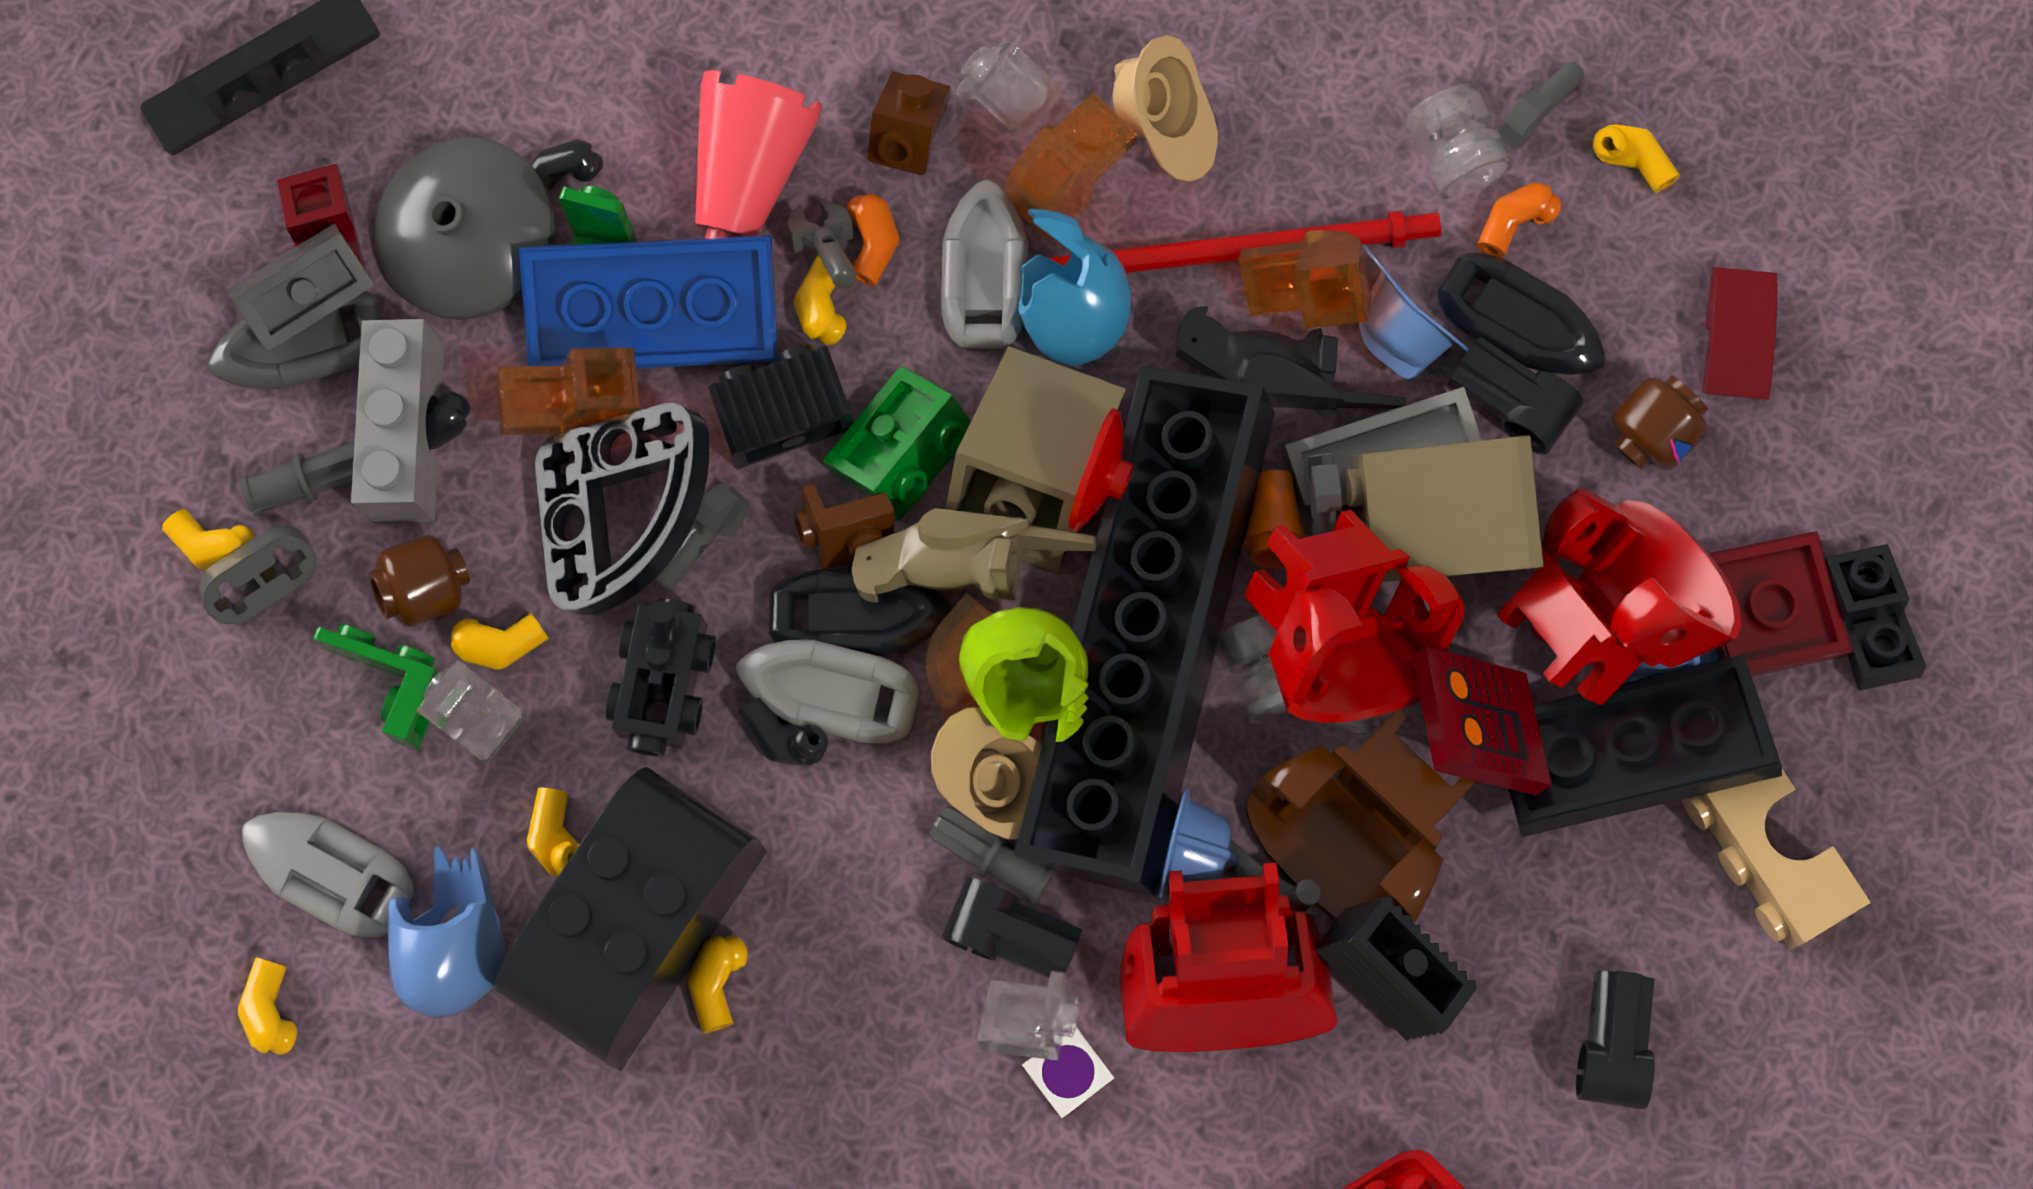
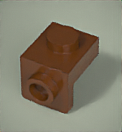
[867,71,951,175]
[794,483,894,570]

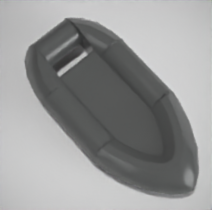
[207,291,382,389]

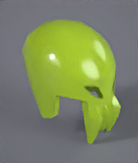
[959,607,1089,742]

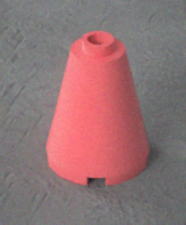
[695,70,822,238]

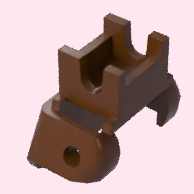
[1245,709,1476,924]

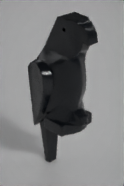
[1175,306,1406,410]

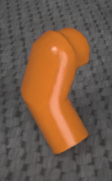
[1476,182,1561,258]

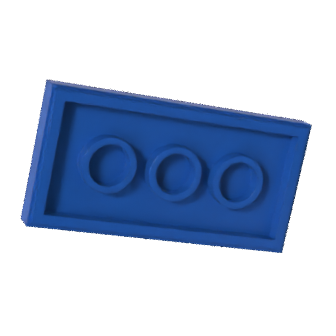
[519,235,779,373]

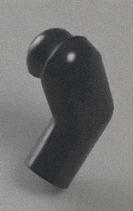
[426,392,471,450]

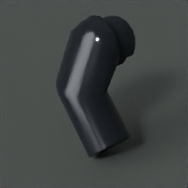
[531,139,603,191]
[736,697,828,766]

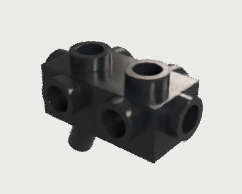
[606,598,716,757]

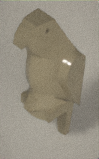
[851,508,1097,603]

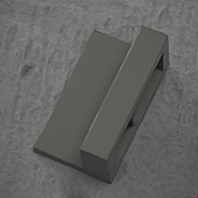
[229,223,375,353]

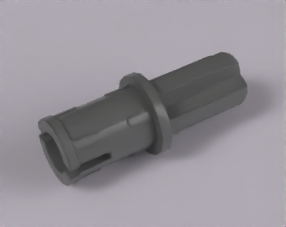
[240,442,354,516]
[930,806,1056,905]

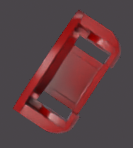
[1496,488,1742,706]
[1244,510,1465,723]
[1120,862,1338,1052]

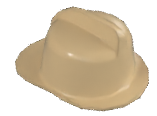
[1112,35,1218,182]
[931,707,1042,839]

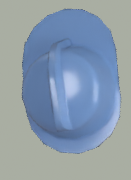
[1359,244,1469,380]
[1156,788,1240,899]

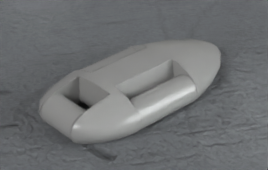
[941,179,1029,349]
[736,639,922,744]
[242,812,415,938]

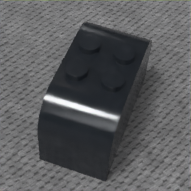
[495,767,767,1071]

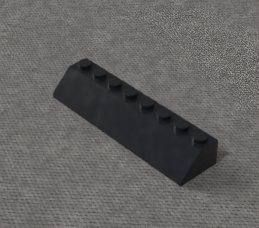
[1014,366,1275,897]

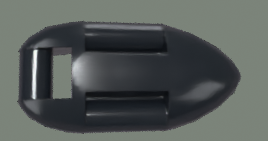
[1437,253,1605,375]
[768,569,953,656]

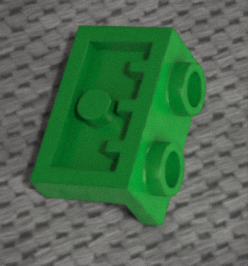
[822,366,971,521]

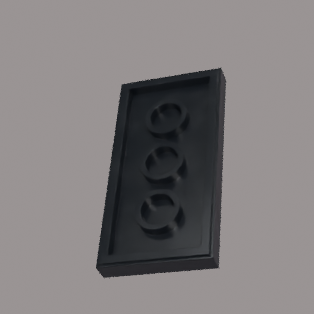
[1508,654,1782,837]

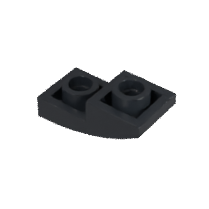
[1826,544,1926,691]

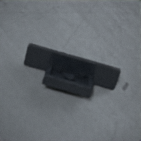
[140,0,380,156]

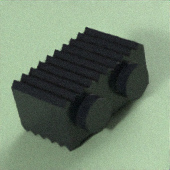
[708,344,854,469]
[1315,896,1477,1041]

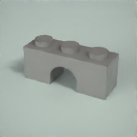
[351,319,444,522]

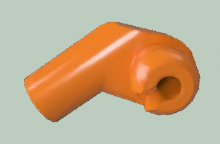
[846,194,900,287]

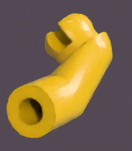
[794,254,847,346]
[162,509,256,571]
[238,957,297,1055]

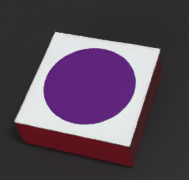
[1022,1025,1115,1120]

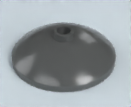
[374,137,555,320]

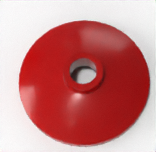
[1068,408,1134,533]

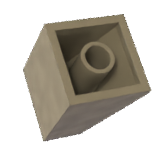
[945,346,1126,574]
[1344,435,1543,582]

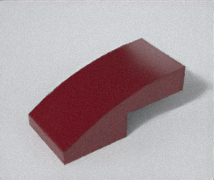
[277,164,367,272]
[1702,267,1778,400]

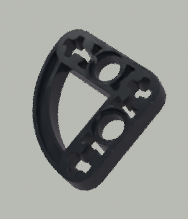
[535,403,709,615]

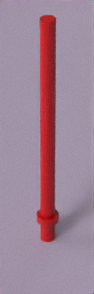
[1049,210,1441,273]

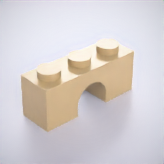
[1682,769,1871,950]

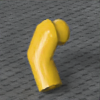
[1593,124,1680,193]
[450,613,549,670]
[527,787,580,878]
[687,935,748,1034]

